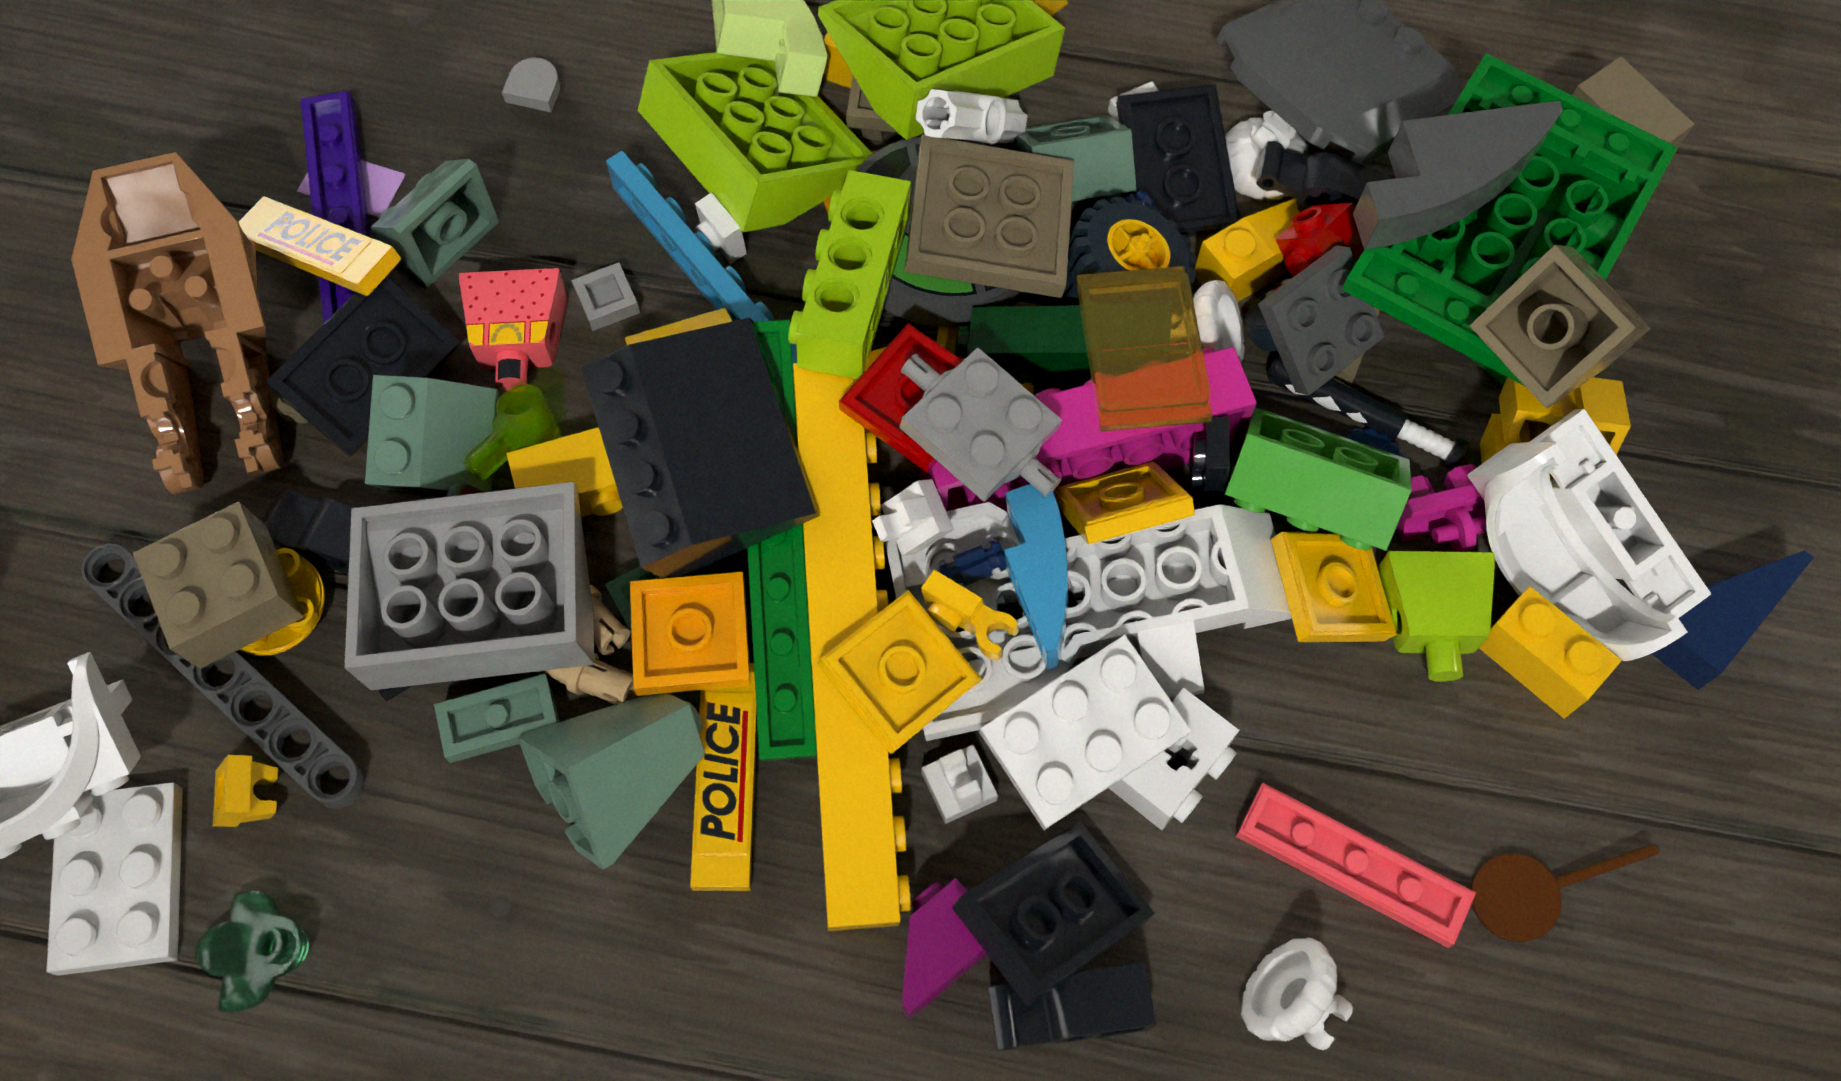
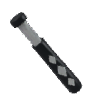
[1267,355,1470,470]

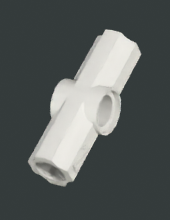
[916,89,1027,144]

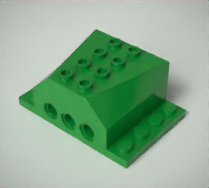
[1341,53,1678,387]

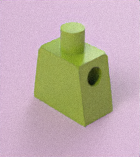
[1377,551,1495,682]

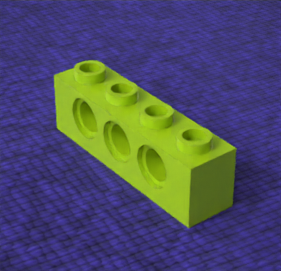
[789,170,911,379]

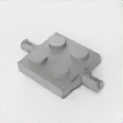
[899,347,1062,502]

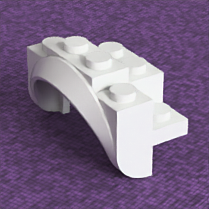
[1467,409,1711,661]
[0,652,141,859]

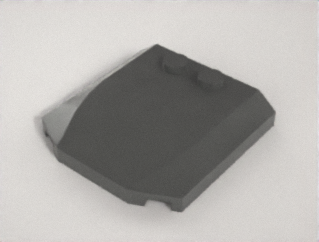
[1216,0,1462,165]

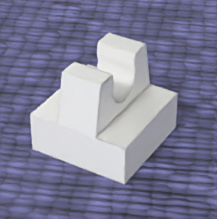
[872,479,954,556]
[921,745,998,824]

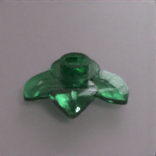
[194,891,309,1013]

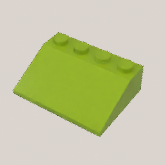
[818,0,1065,140]
[638,52,873,232]

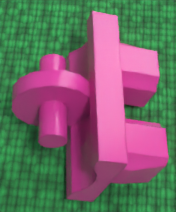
[1396,463,1487,552]

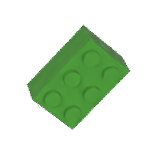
[1225,407,1412,551]

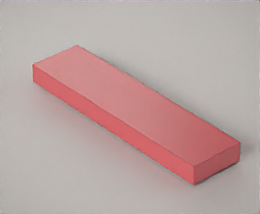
[1235,783,1476,948]

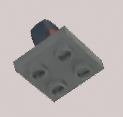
[1245,245,1385,396]

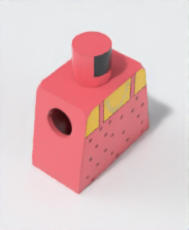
[459,268,568,392]

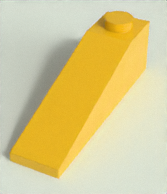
[1194,198,1300,302]

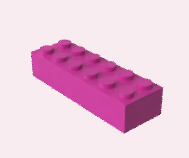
[918,347,1257,512]

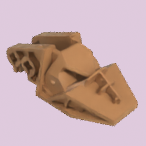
[71,152,284,495]

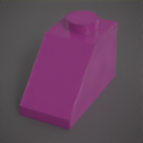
[902,878,987,1021]

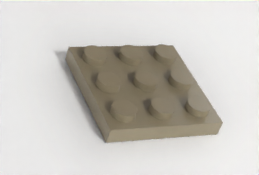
[904,135,1074,298]

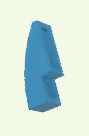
[1004,484,1068,671]

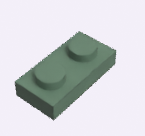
[434,674,559,763]

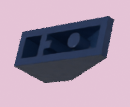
[1651,550,1814,690]

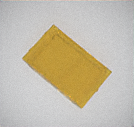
[1076,266,1213,432]

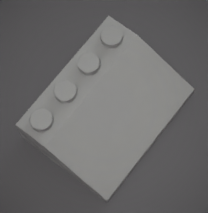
[344,482,594,690]

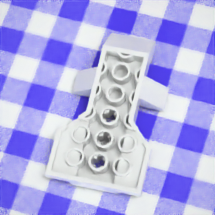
[885,502,1292,741]

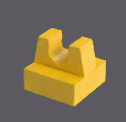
[213,755,278,827]

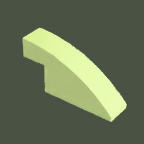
[712,0,828,97]

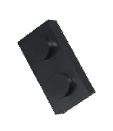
[1191,417,1230,508]

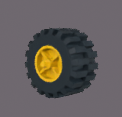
[1062,197,1196,312]

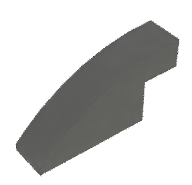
[1353,101,1563,250]

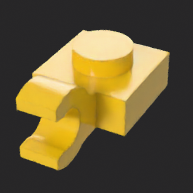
[921,570,1019,661]

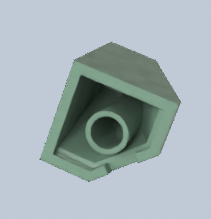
[517,693,705,869]

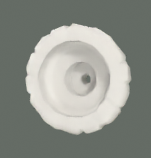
[1225,110,1311,201]
[1167,280,1245,365]
[1241,938,1353,1050]

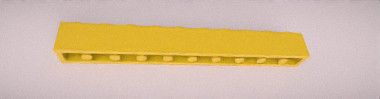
[793,363,910,931]

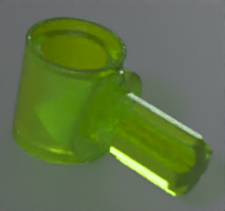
[463,384,561,481]

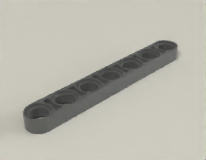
[81,543,365,809]

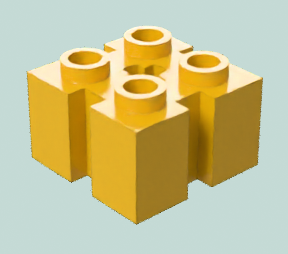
[1480,377,1631,481]

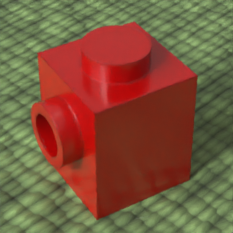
[1276,203,1364,277]

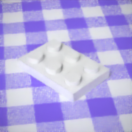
[979,635,1192,830]
[47,782,183,976]

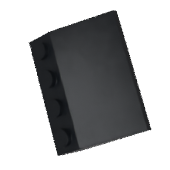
[581,318,820,578]

